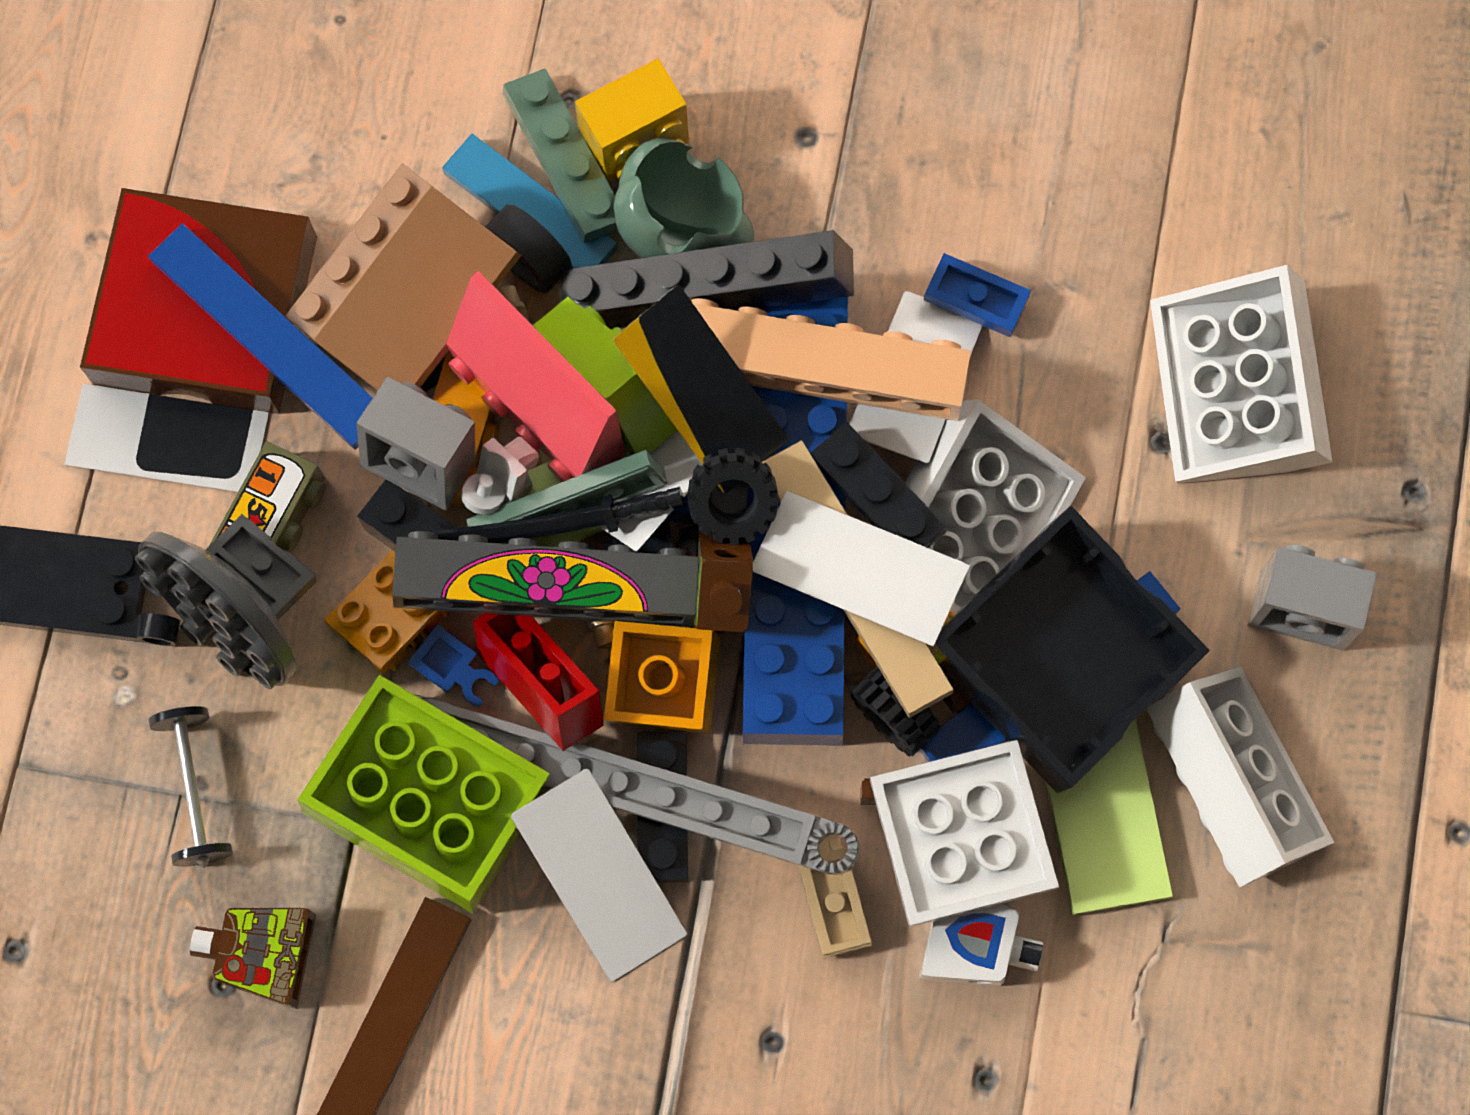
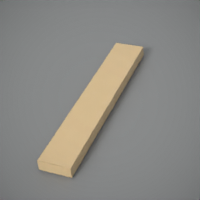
[762,440,953,718]

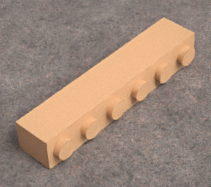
[691,298,971,421]

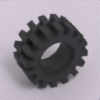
[850,666,941,757]

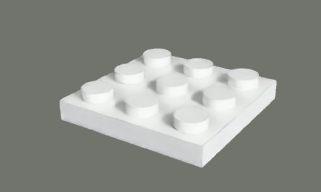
[870,740,1059,927]

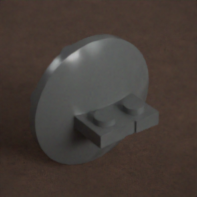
[135,514,316,690]

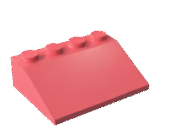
[446,271,626,482]

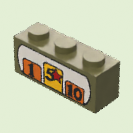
[209,441,326,552]

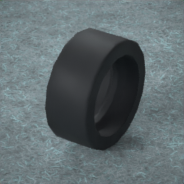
[485,204,572,294]

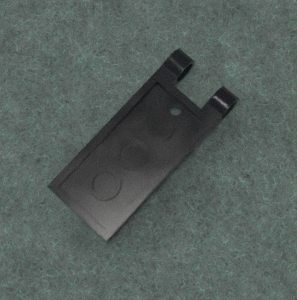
[0,525,180,646]

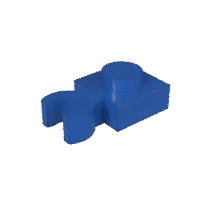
[407,624,499,707]

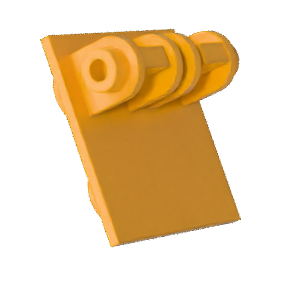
[324,551,448,675]

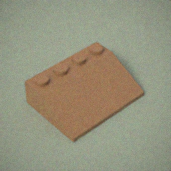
[285,163,522,391]

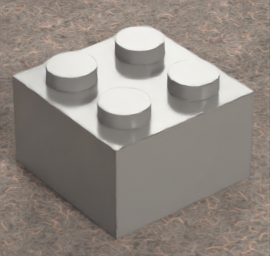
[356,376,475,511]
[1248,545,1377,651]

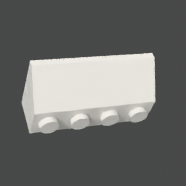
[1146,667,1335,888]

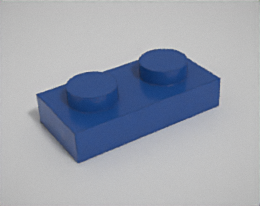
[924,253,1031,338]

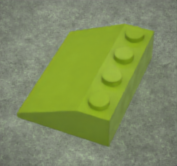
[297,675,550,914]

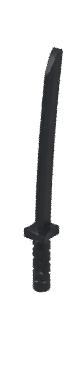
[425,487,685,543]

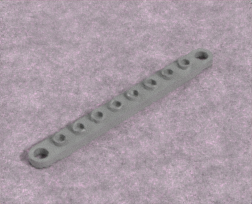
[414,694,860,875]

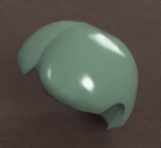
[614,137,754,258]

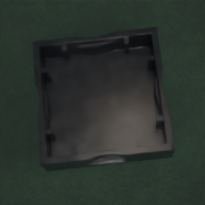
[926,506,1210,794]

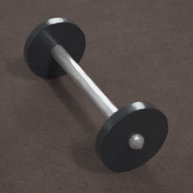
[148,706,233,868]

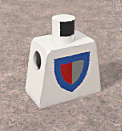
[919,904,1043,986]

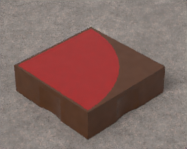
[80,188,317,414]

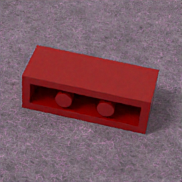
[473,614,604,751]

